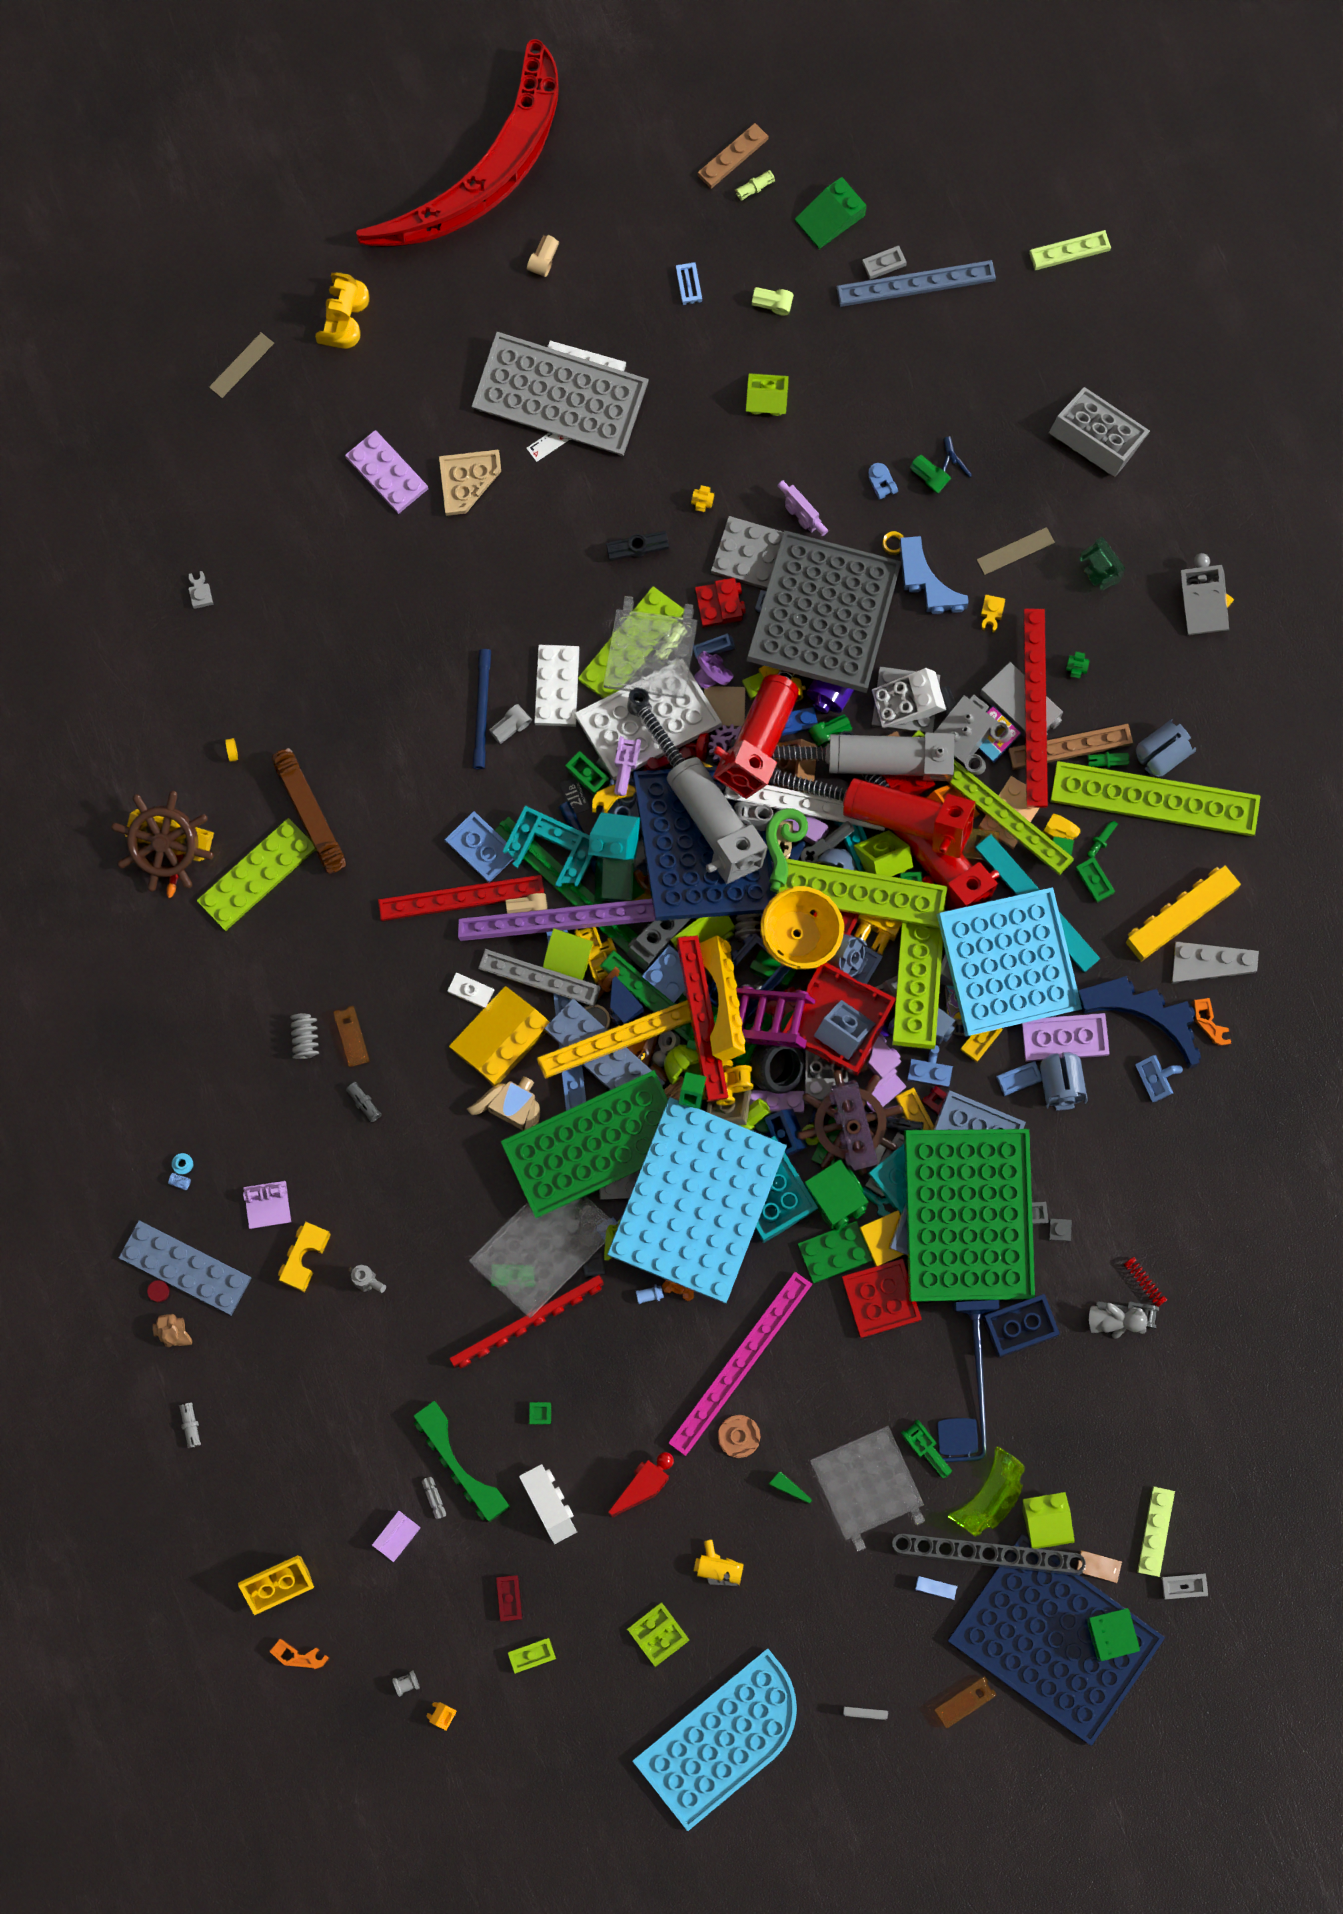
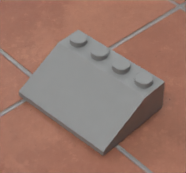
[1049,387,1150,477]

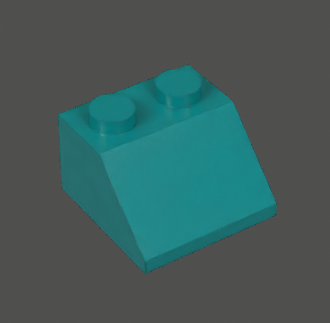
[588,812,640,860]

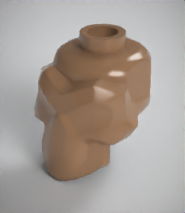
[153,1314,192,1347]

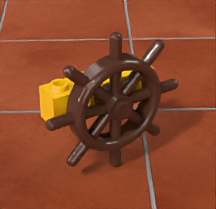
[111,791,214,892]

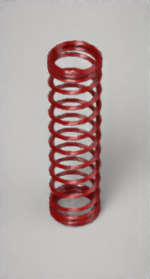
[1123,1257,1167,1307]

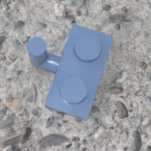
[907,1045,953,1088]
[1135,1055,1183,1102]

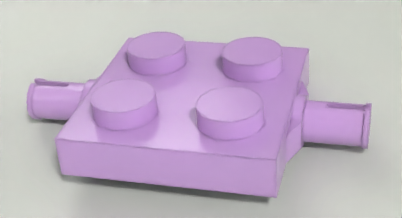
[777,480,828,536]

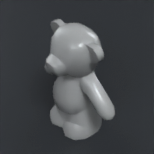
[1089,1303,1147,1339]

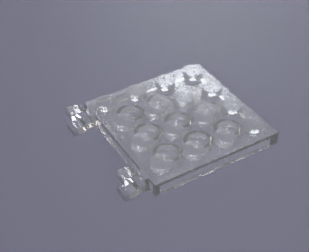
[604,596,697,699]
[810,1426,925,1552]

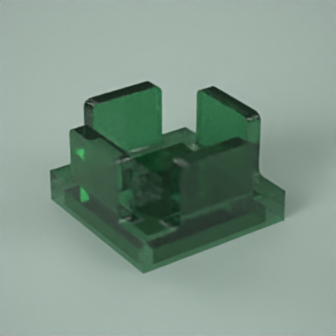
[1079,536,1126,591]

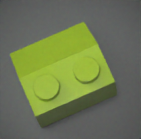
[746,374,789,416]
[854,830,913,877]
[1023,1492,1074,1549]

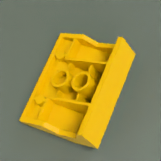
[449,986,550,1087]

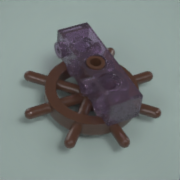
[797,1070,903,1175]

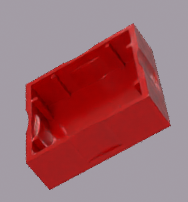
[783,963,896,1076]

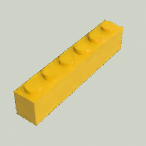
[1126,865,1241,962]

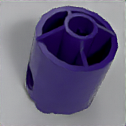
[806,679,854,713]

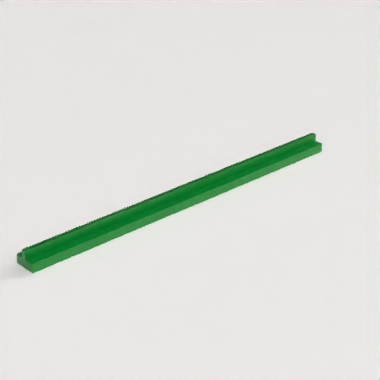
[495,817,712,1006]

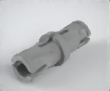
[179,1403,201,1448]

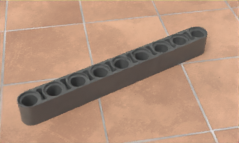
[892,1534,1086,1576]

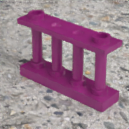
[736,986,816,1049]

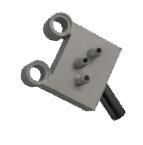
[934,686,1012,775]

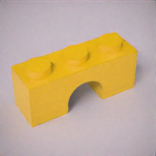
[278,1222,331,1293]

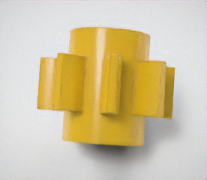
[691,485,714,512]

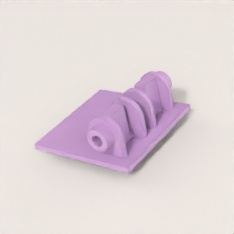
[243,1181,291,1229]

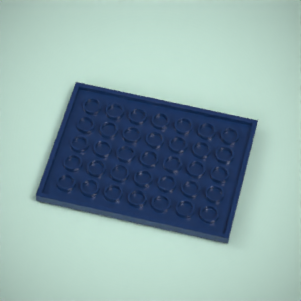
[633,766,777,921]
[948,1534,1165,1746]

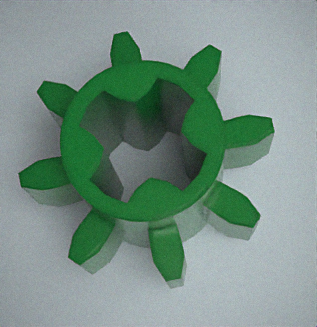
[1066,652,1089,678]

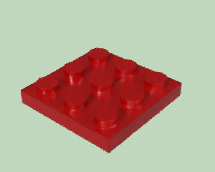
[842,1259,922,1339]

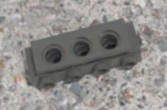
[627,918,698,971]

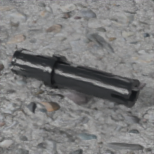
[861,1110,924,1133]

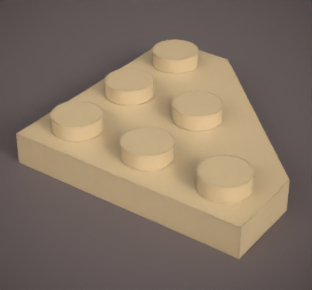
[439,450,501,516]

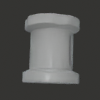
[392,1670,420,1697]

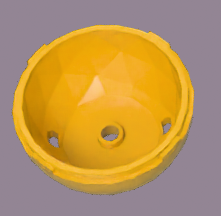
[760,886,844,970]

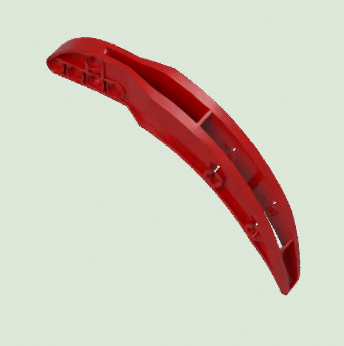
[356,39,559,246]

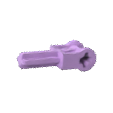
[614,736,641,796]

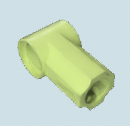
[752,287,794,316]

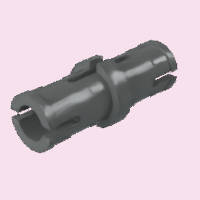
[346,1082,381,1122]

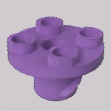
[694,651,734,689]

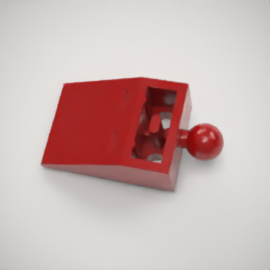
[609,1452,674,1517]

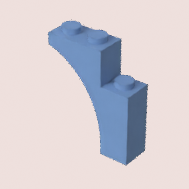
[899,536,968,614]

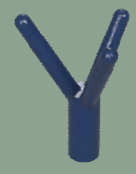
[942,437,972,477]

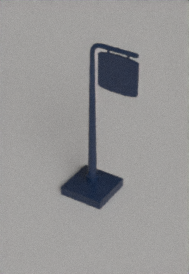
[938,1300,999,1462]

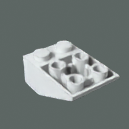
[872,668,946,728]

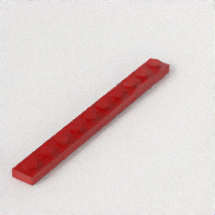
[1024,609,1048,808]

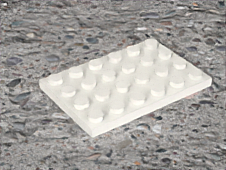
[575,659,722,781]

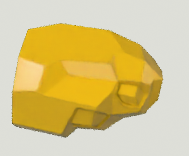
[1043,814,1080,840]

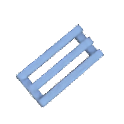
[676,263,702,305]

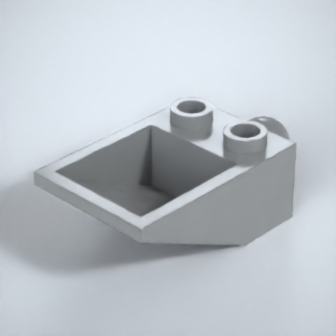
[1181,553,1229,635]

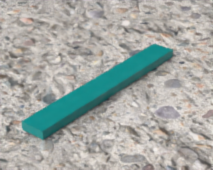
[975,834,1100,973]

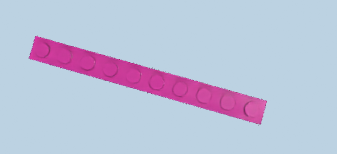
[668,1272,812,1456]

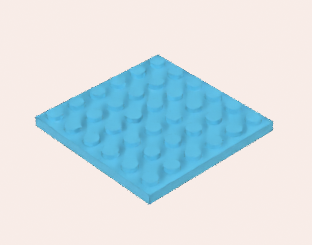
[937,888,1082,1036]

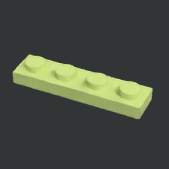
[1137,1487,1175,1577]

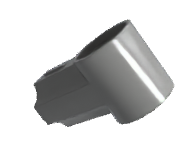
[489,704,532,744]

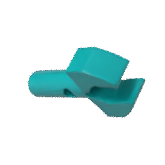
[863,1187,896,1217]

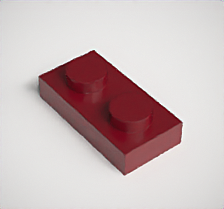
[496,1575,522,1622]

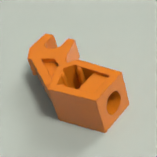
[1191,998,1231,1046]
[270,1639,329,1669]

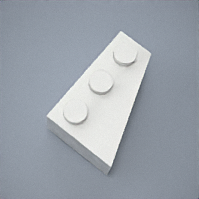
[519,1464,577,1544]

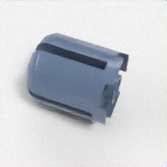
[1136,719,1196,777]
[816,934,868,977]
[1040,1052,1088,1110]

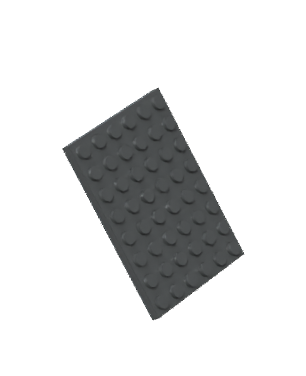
[747,530,901,693]

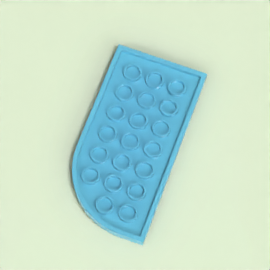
[633,1649,797,1831]

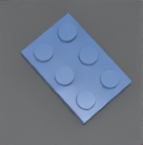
[445,811,513,883]

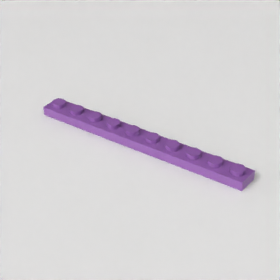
[458,899,655,941]

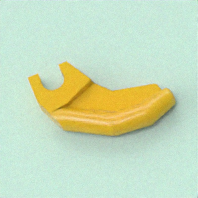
[592,784,635,813]

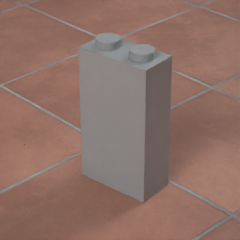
[980,662,1063,738]

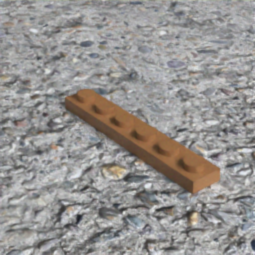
[1008,724,1133,770]

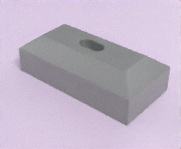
[1161,1574,1208,1600]

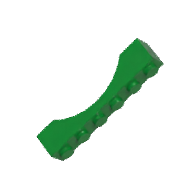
[414,1401,510,1522]

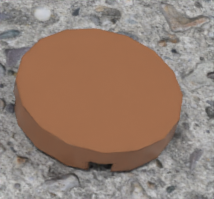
[718,1415,760,1458]

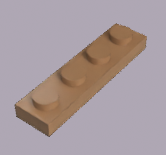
[698,123,768,189]

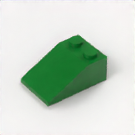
[795,177,867,249]

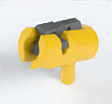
[694,1540,744,1586]

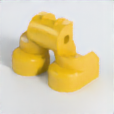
[315,272,369,348]

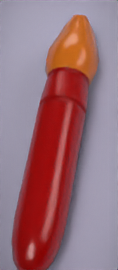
[167,854,183,898]

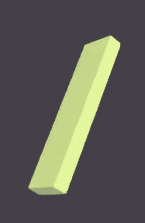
[1029,230,1111,270]

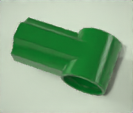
[910,455,951,494]
[808,714,852,747]

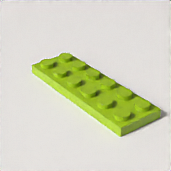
[578,587,685,699]
[197,818,315,931]

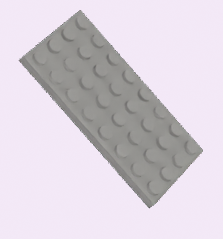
[472,332,649,456]

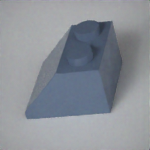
[814,1000,876,1060]

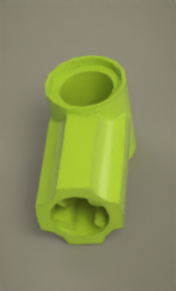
[739,1098,771,1131]

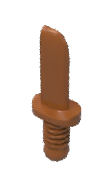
[597,966,620,999]

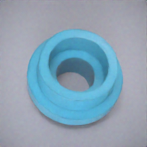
[172,1153,193,1175]

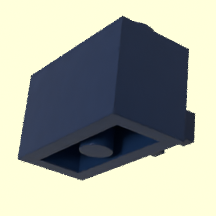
[762,1108,808,1156]

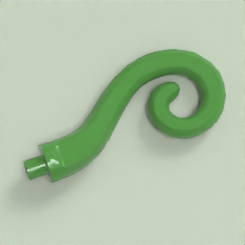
[766,808,808,893]

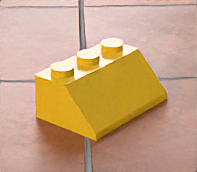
[238,1555,314,1615]

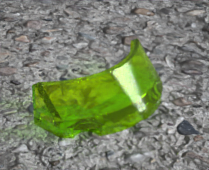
[948,1446,1025,1536]

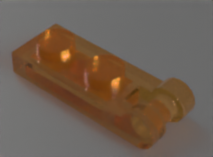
[334,1005,370,1067]
[934,1676,997,1729]

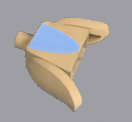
[467,1076,540,1130]

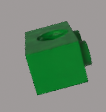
[565,751,610,797]

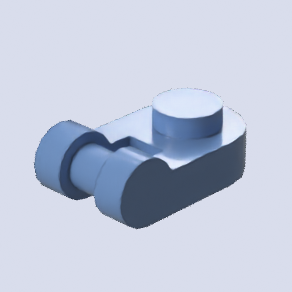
[868,463,898,500]

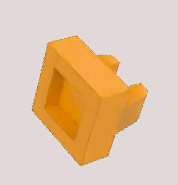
[427,1702,457,1731]

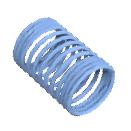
[168,1173,190,1190]

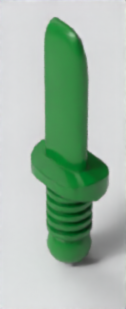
[1087,821,1118,858]

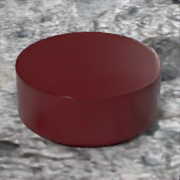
[147,1280,170,1303]

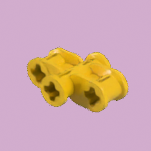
[574,927,617,985]
[700,1060,753,1105]

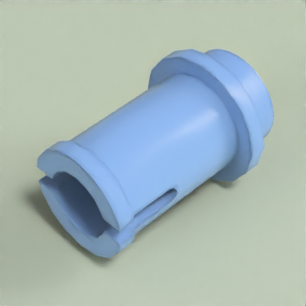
[636,1284,664,1304]

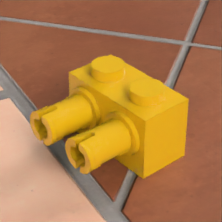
[854,915,902,955]

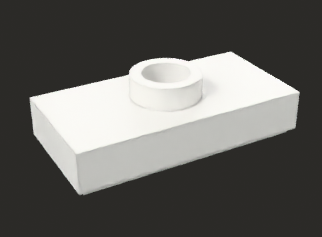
[448,973,494,1008]

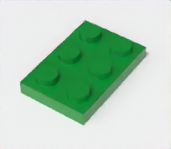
[798,1221,872,1284]

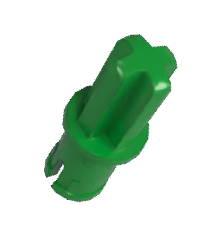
[1088,752,1129,768]

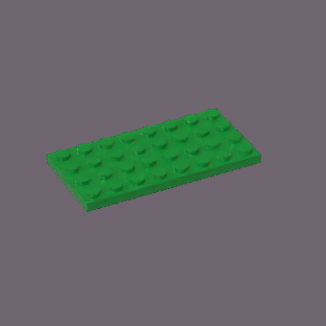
[501,1070,668,1219]

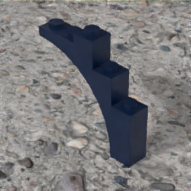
[1078,976,1201,1069]

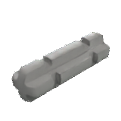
[422,1477,446,1519]

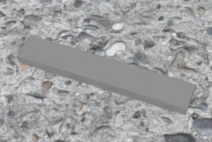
[478,949,601,1007]

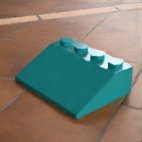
[755,1136,818,1243]

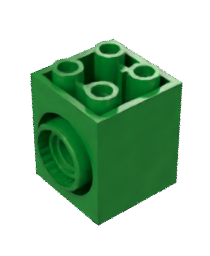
[804,1159,868,1231]

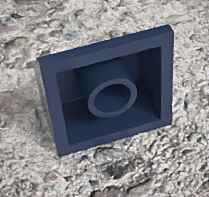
[610,976,643,1027]

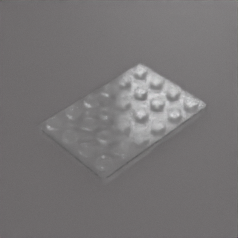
[469,1196,618,1318]

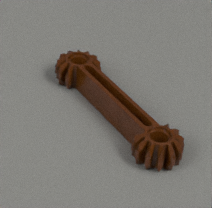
[272,748,346,874]

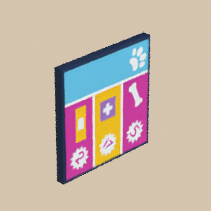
[979,705,1022,763]

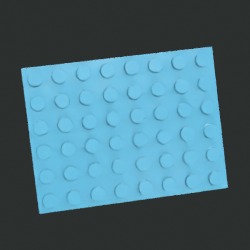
[607,1097,787,1303]

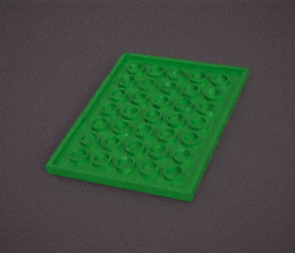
[904,1129,1035,1301]

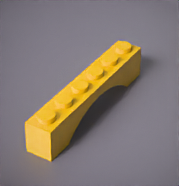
[700,935,745,1062]

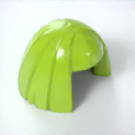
[664,1045,701,1085]

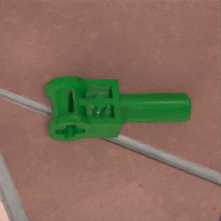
[900,1419,952,1478]

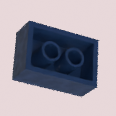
[983,1294,1060,1358]

